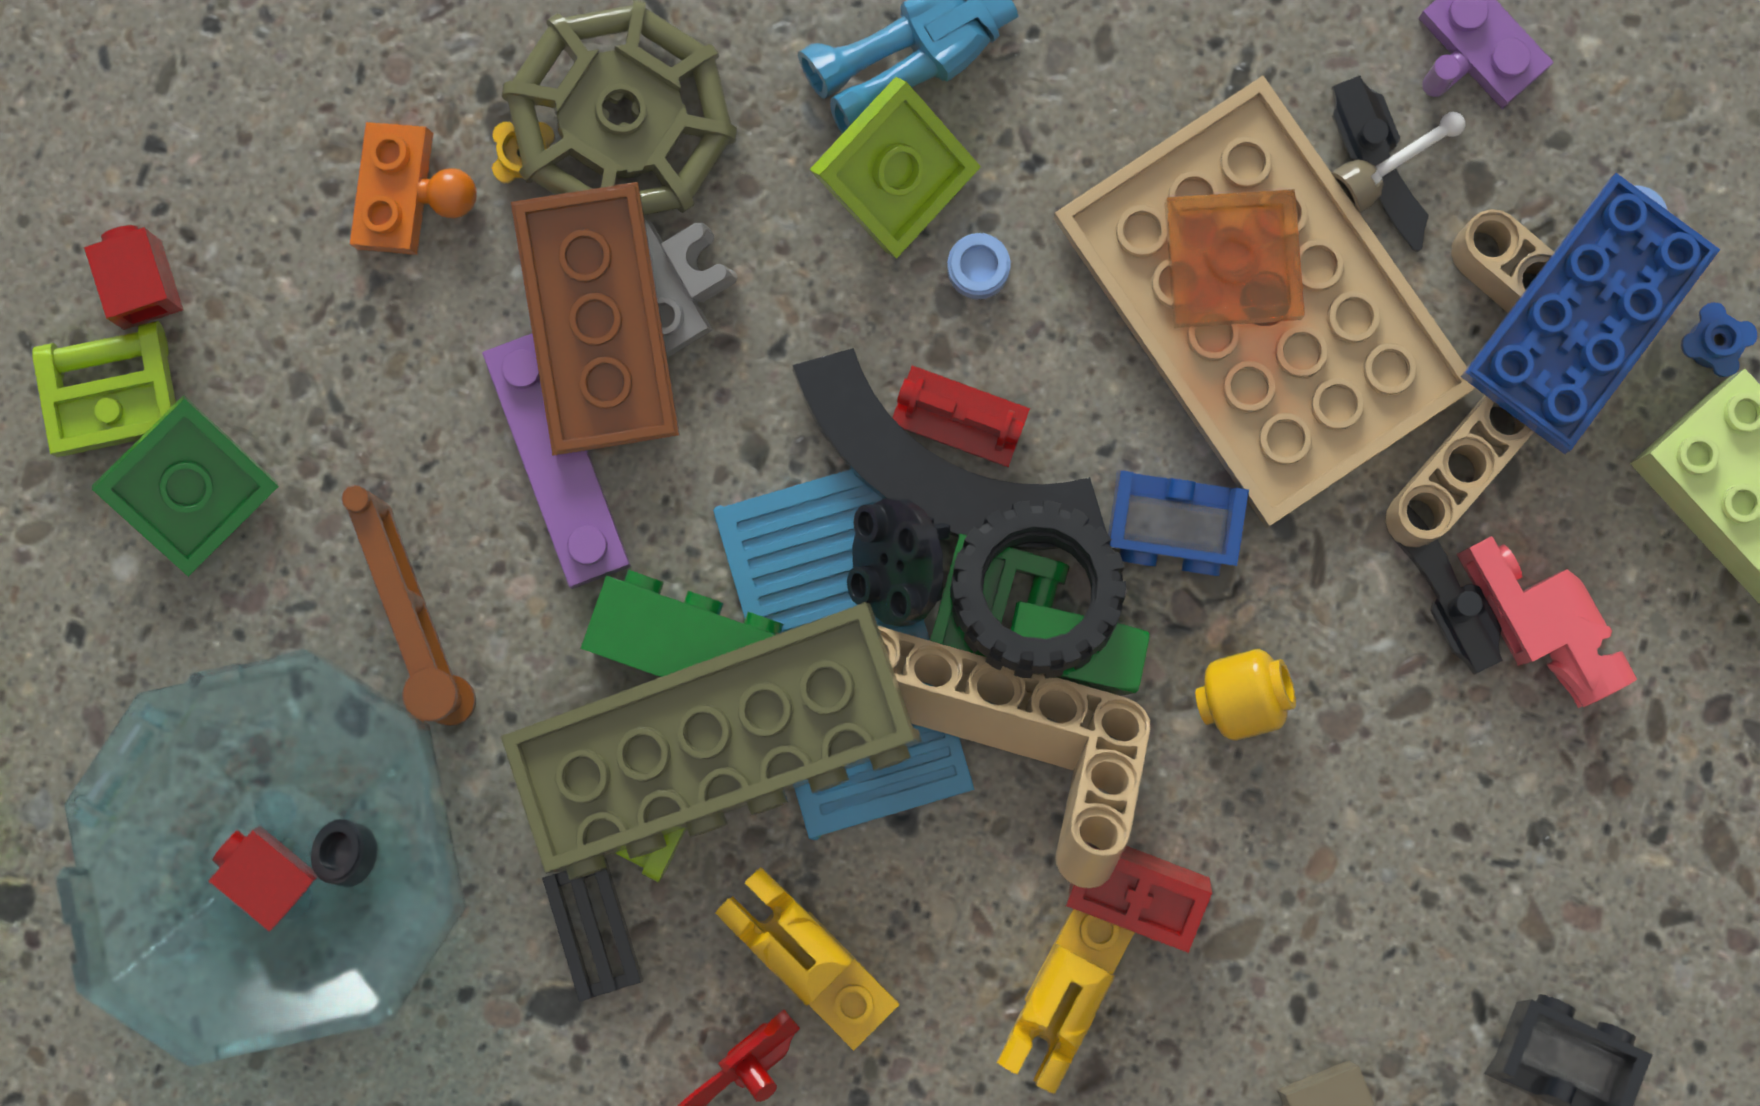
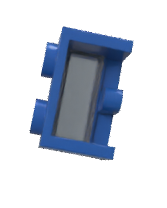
[1108,470,1249,576]

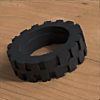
[950,500,1126,679]

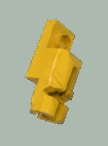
[715,867,900,1051]
[996,908,1135,1094]

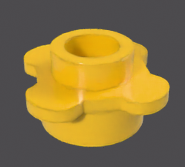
[492,122,555,184]

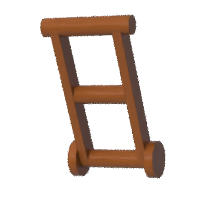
[342,485,476,726]

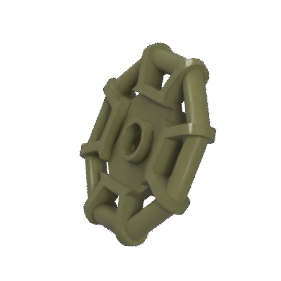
[501,0,737,215]

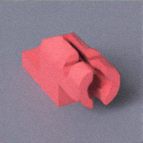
[1456,536,1637,708]

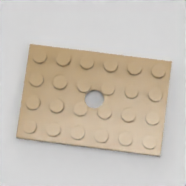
[1053,76,1476,529]

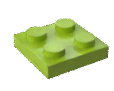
[809,77,981,259]

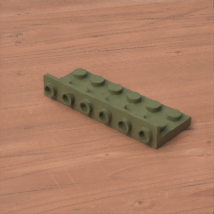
[501,602,923,880]

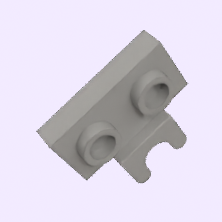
[645,220,737,358]

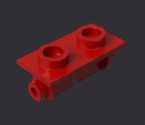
[892,365,1030,468]

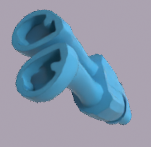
[797,0,1018,134]

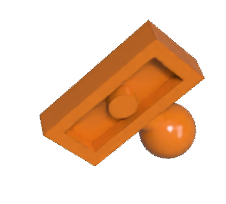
[350,122,477,255]

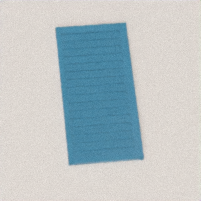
[713,469,975,840]

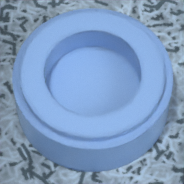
[947,233,1010,299]

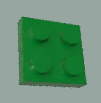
[92,395,279,577]

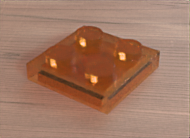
[1164,189,1305,328]

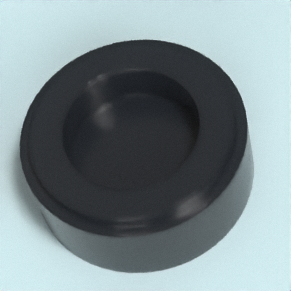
[311,819,377,887]

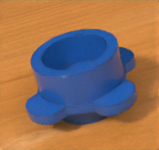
[1681,302,1758,377]

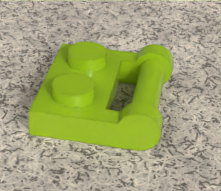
[32,321,176,457]

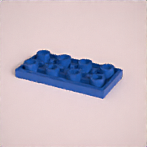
[1461,173,1720,454]

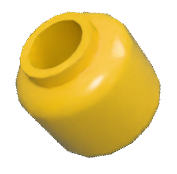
[1195,649,1296,741]

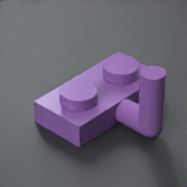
[1418,0,1554,109]

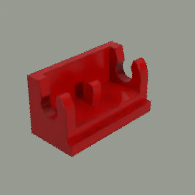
[1066,842,1212,953]

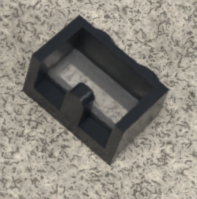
[1484,994,1653,1106]

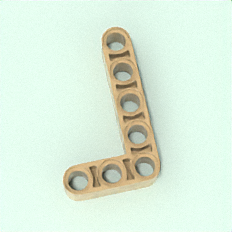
[1386,209,1554,548]
[878,626,1150,888]

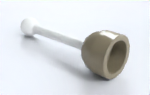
[1331,112,1465,213]

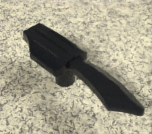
[1331,75,1429,252]
[1393,505,1503,675]

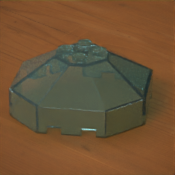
[56,649,466,1067]

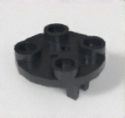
[847,498,951,627]

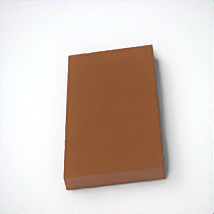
[511,182,680,456]

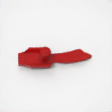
[677,1009,800,1106]

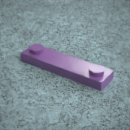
[482,333,631,589]

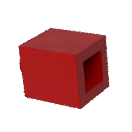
[84,225,183,330]
[209,826,318,932]

